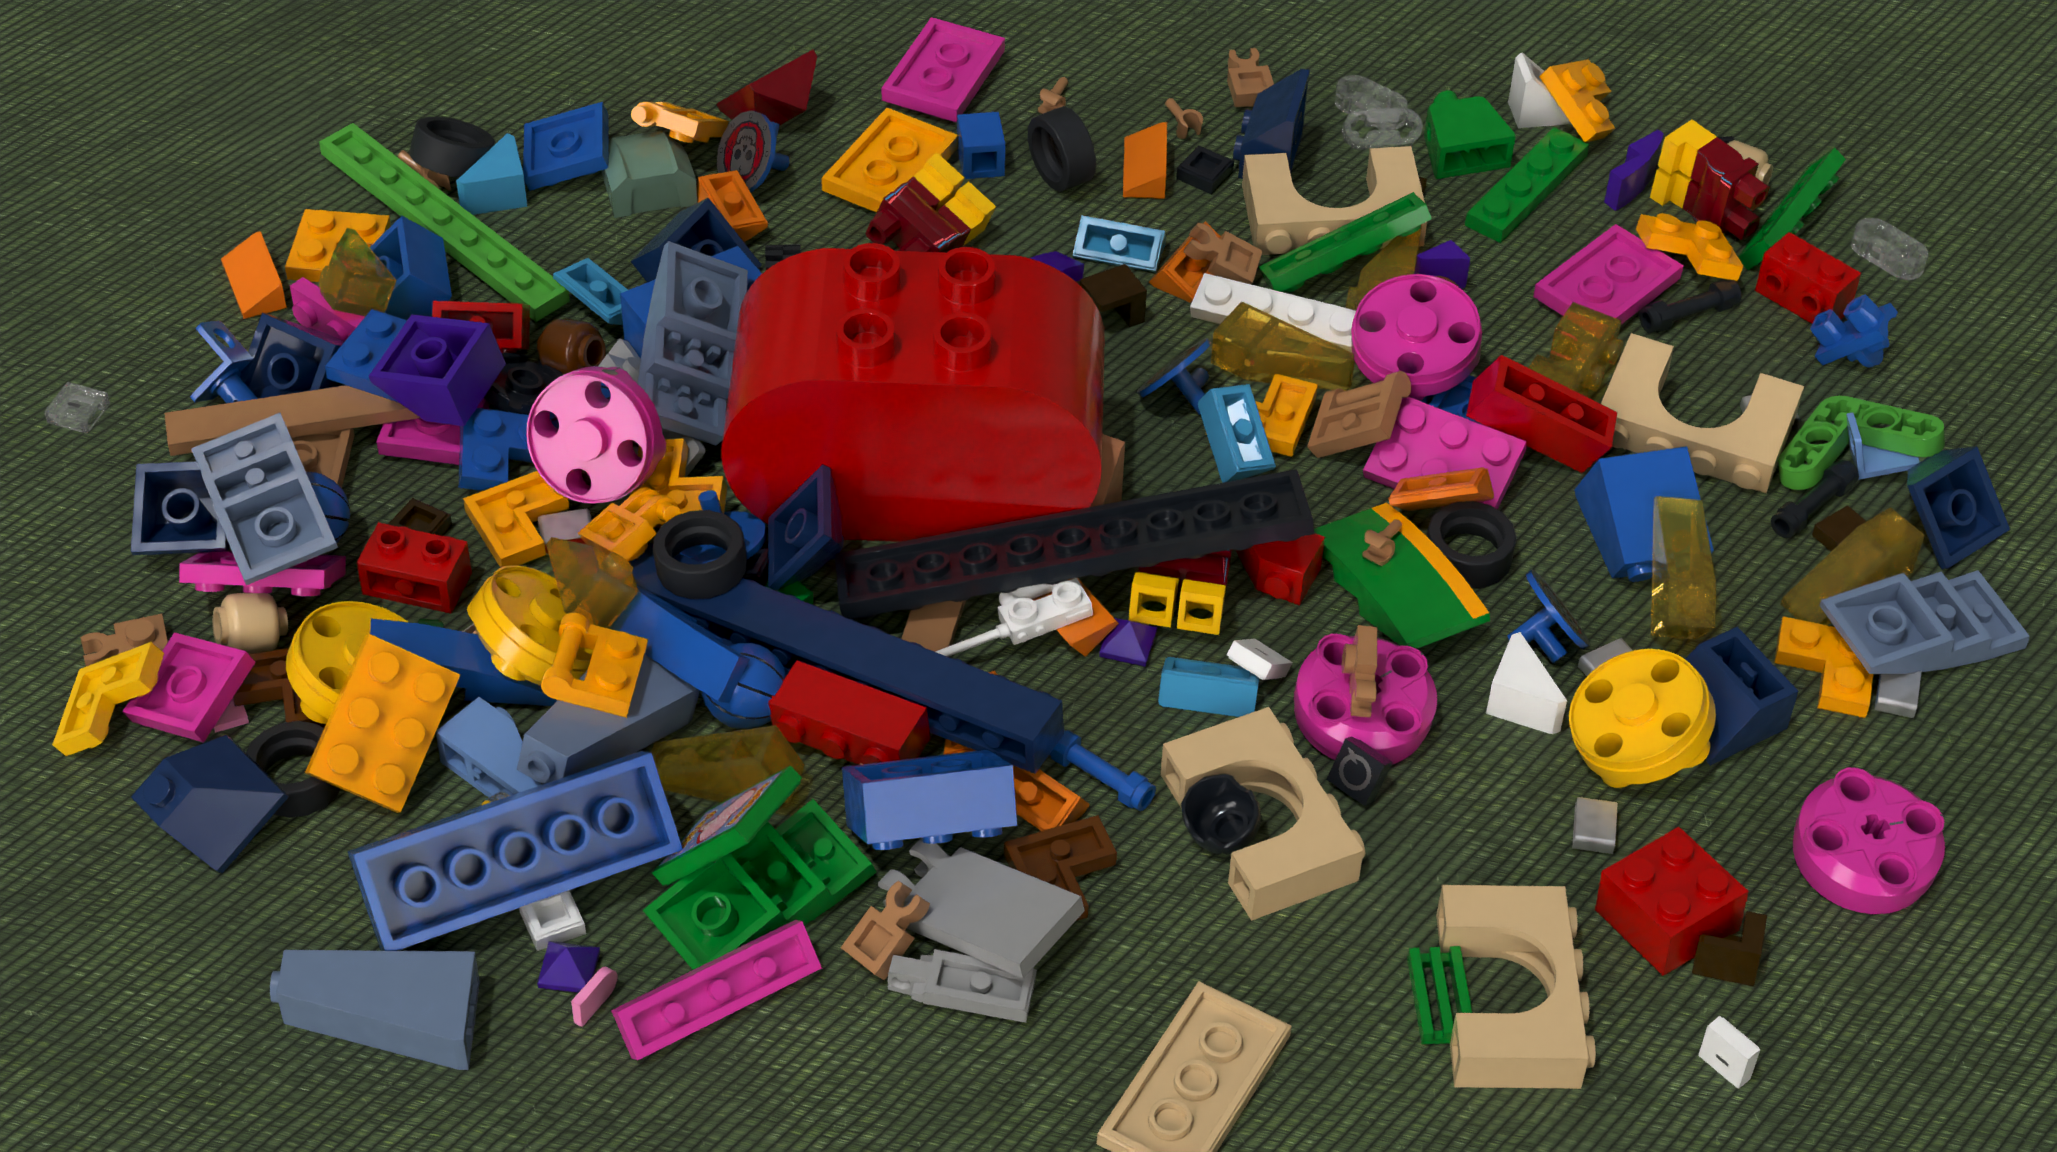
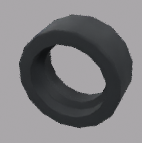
[1027,106,1096,192]
[409,117,495,178]
[1427,501,1517,589]
[653,510,747,599]
[246,721,341,818]

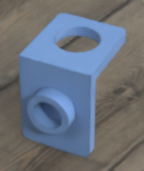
[1846,412,1919,479]

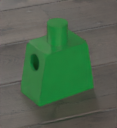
[1424,90,1516,179]

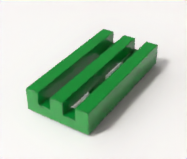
[1407,946,1472,1044]

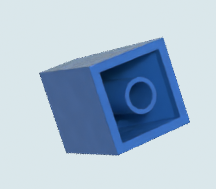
[1574,446,1714,582]

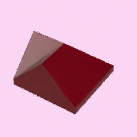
[716,49,817,125]

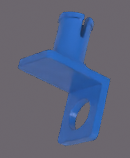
[190,321,258,403]

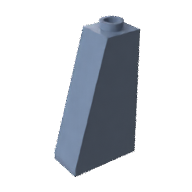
[517,655,700,784]
[270,950,480,1070]

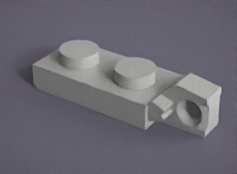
[887,949,1037,1023]

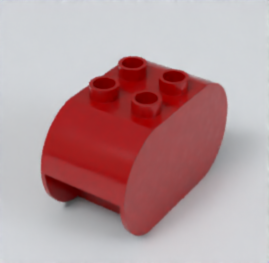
[721,243,1105,542]

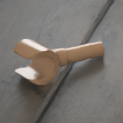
[1038,77,1068,114]
[1165,98,1203,139]
[398,150,451,191]
[1362,519,1402,566]

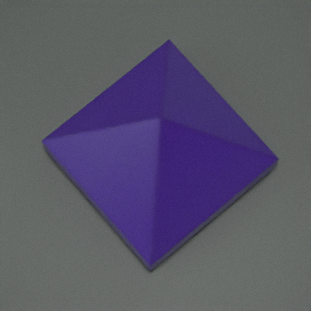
[1099,618,1157,667]
[537,941,600,993]

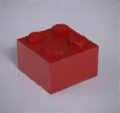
[1595,827,1749,976]

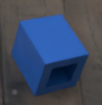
[957,112,1005,179]

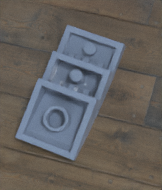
[638,241,748,446]
[191,413,338,586]
[1820,570,2030,674]

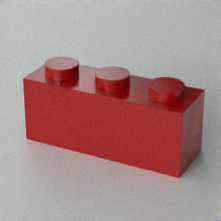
[1466,355,1618,473]
[768,660,931,765]

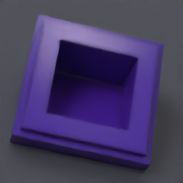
[1414,240,1470,289]

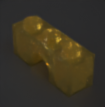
[1528,302,1623,397]

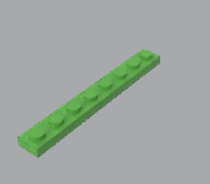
[319,123,570,322]

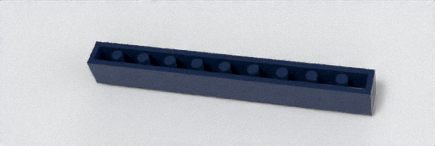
[615,542,1064,774]

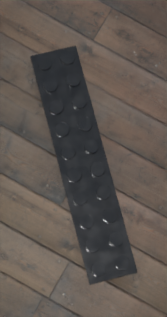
[835,469,1315,619]

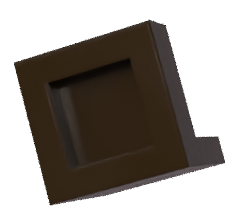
[1079,264,1147,328]
[1692,911,1767,987]

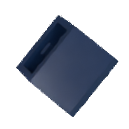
[1685,627,1799,766]

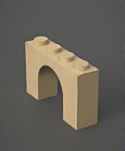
[1242,146,1427,255]
[1601,333,1804,494]
[1160,707,1365,921]
[1436,885,1596,1089]

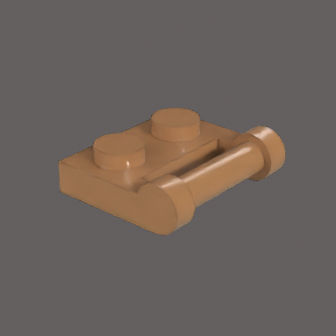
[1307,371,1411,458]

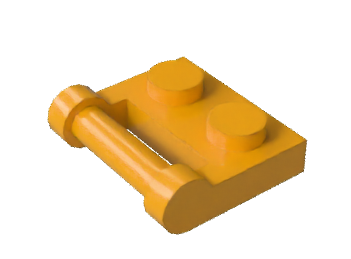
[541,612,648,718]

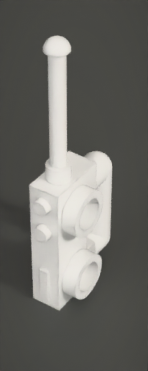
[935,578,1093,657]

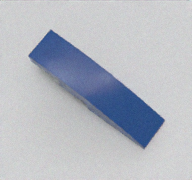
[601,577,750,703]
[369,618,558,706]

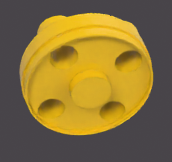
[467,565,606,685]
[286,601,408,724]
[1569,649,1716,788]

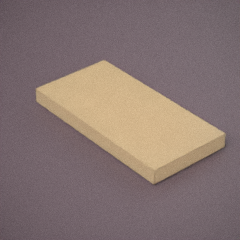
[1096,981,1292,1152]

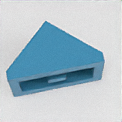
[456,133,527,215]

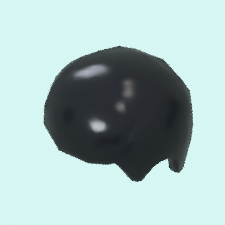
[1181,774,1263,855]

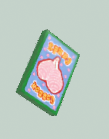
[652,765,802,886]

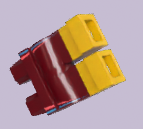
[1650,119,1770,240]
[865,153,996,253]
[1128,549,1232,635]

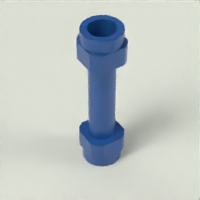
[1049,730,1156,811]

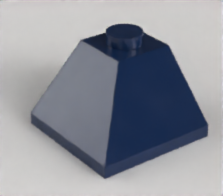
[240,313,345,399]
[1907,446,2010,569]
[768,464,844,591]
[131,735,289,874]

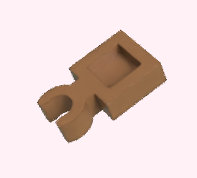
[1227,48,1274,107]
[1184,223,1263,284]
[80,614,168,666]
[1341,625,1377,718]
[841,881,930,980]

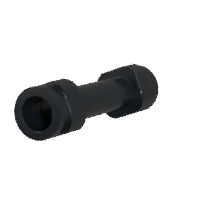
[1639,280,1742,333]
[1771,460,1859,539]

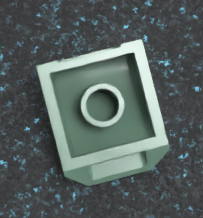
[601,130,698,218]

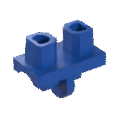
[1810,294,1898,368]

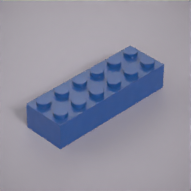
[347,751,683,951]

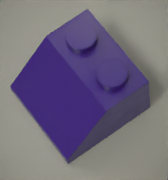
[368,314,506,426]

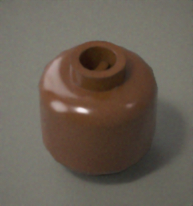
[537,318,606,375]

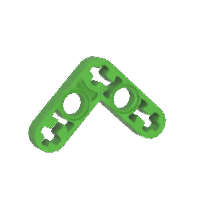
[1778,395,1945,490]

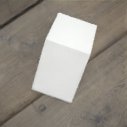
[1508,53,1571,129]
[1486,632,1567,734]

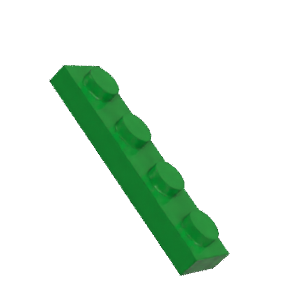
[1465,127,1589,243]
[1738,147,1846,270]
[1259,192,1432,293]

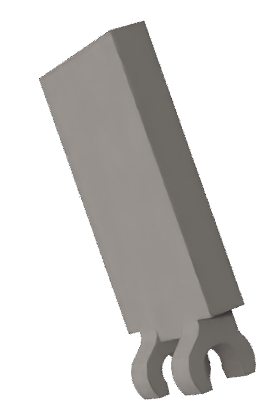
[878,837,1085,979]

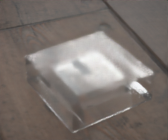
[44,382,110,434]

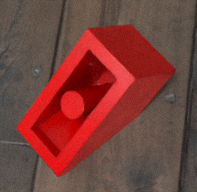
[1236,533,1325,606]

